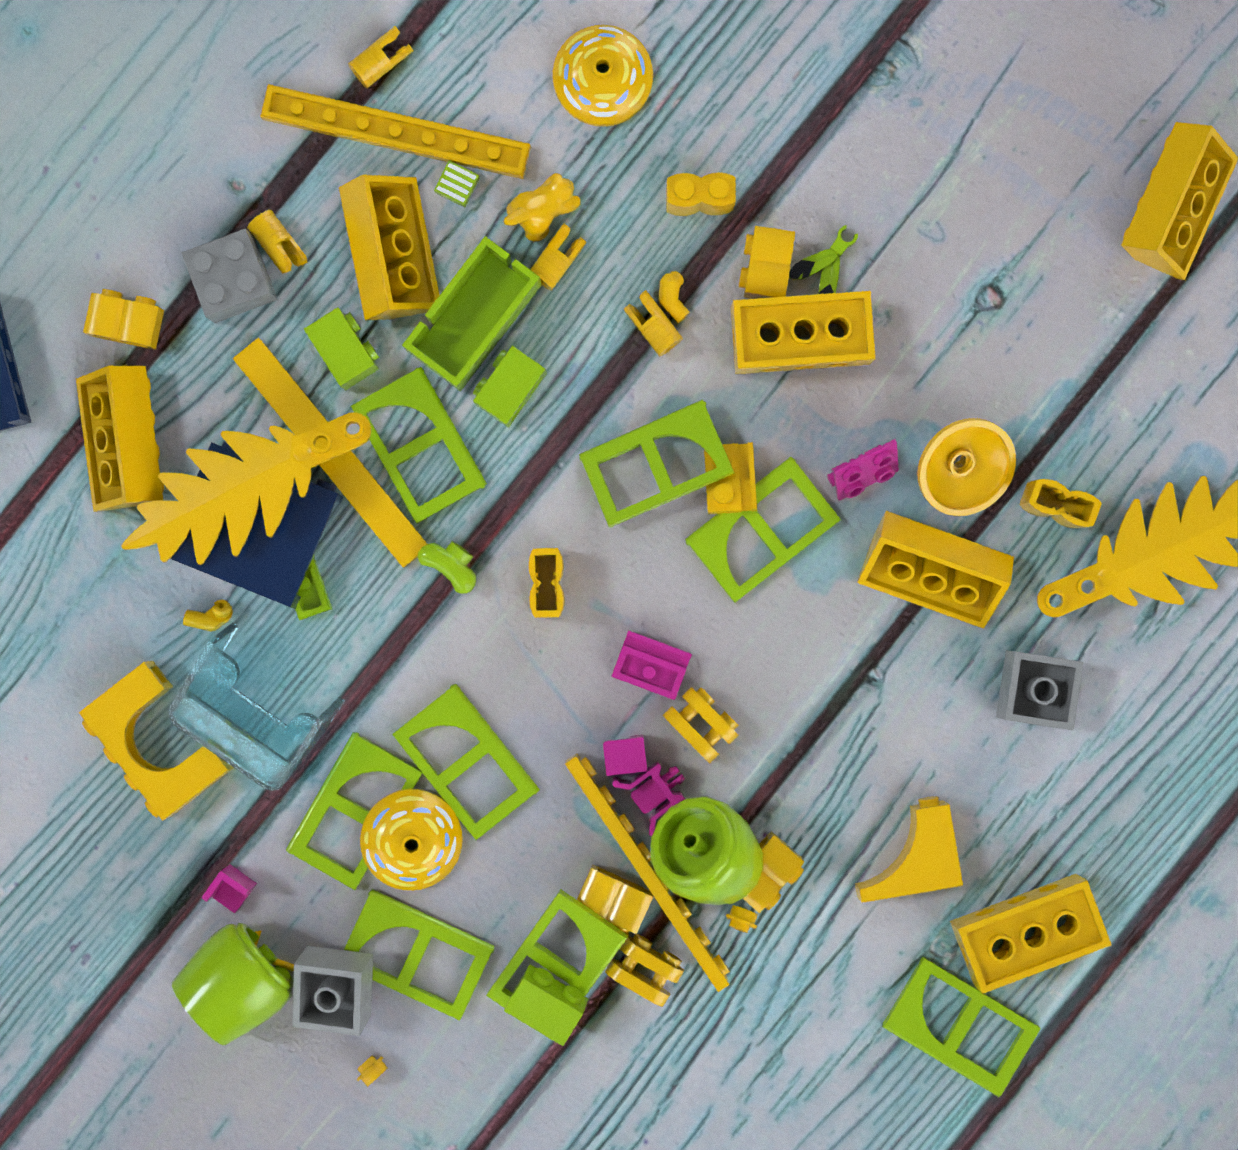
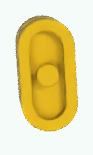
[662,687,739,764]
[605,934,684,1007]

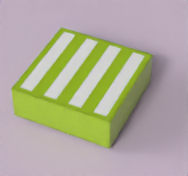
[434,160,480,208]

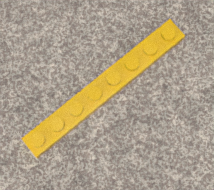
[565,753,730,992]

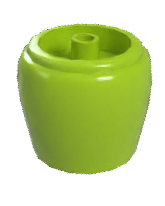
[650,796,763,905]
[172,923,294,1046]

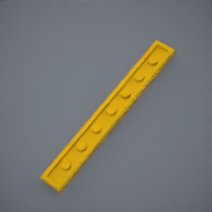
[260,84,531,179]
[232,337,428,568]

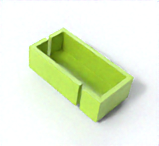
[402,236,542,392]

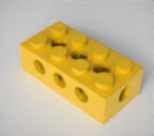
[730,291,876,374]
[950,874,1112,994]

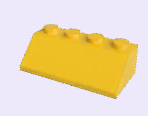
[1121,122,1238,280]
[339,174,440,320]
[76,366,164,512]
[857,511,1014,629]

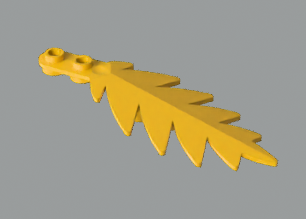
[121,412,371,565]
[1037,476,1238,617]

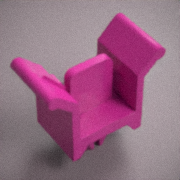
[612,761,686,837]

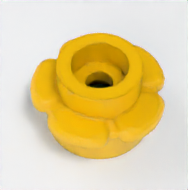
[725,905,758,933]
[357,1055,388,1087]

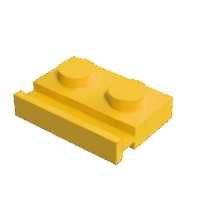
[704,442,757,514]

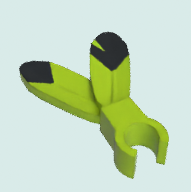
[789,225,858,294]

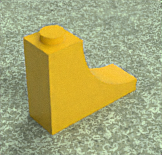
[855,796,963,903]

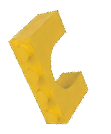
[79,661,235,821]

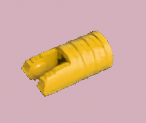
[348,26,414,88]
[247,210,308,274]
[530,223,587,291]
[624,290,683,357]

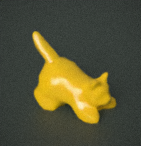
[504,173,581,242]

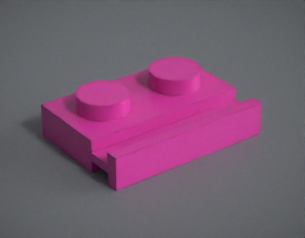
[611,630,692,700]

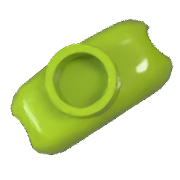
[418,541,476,594]

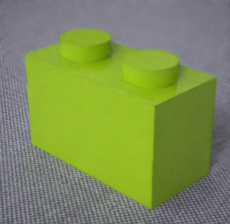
[304,307,379,391]
[473,345,547,428]
[504,964,588,1046]

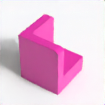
[603,734,647,776]
[201,864,257,913]

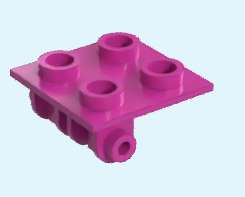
[827,439,899,501]

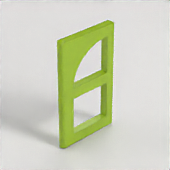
[351,367,487,524]
[579,399,734,528]
[685,456,841,603]
[392,684,540,840]
[285,732,423,890]
[344,889,495,1021]
[486,889,628,1040]
[882,957,1041,1097]

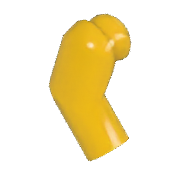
[658,271,690,324]
[183,599,233,632]

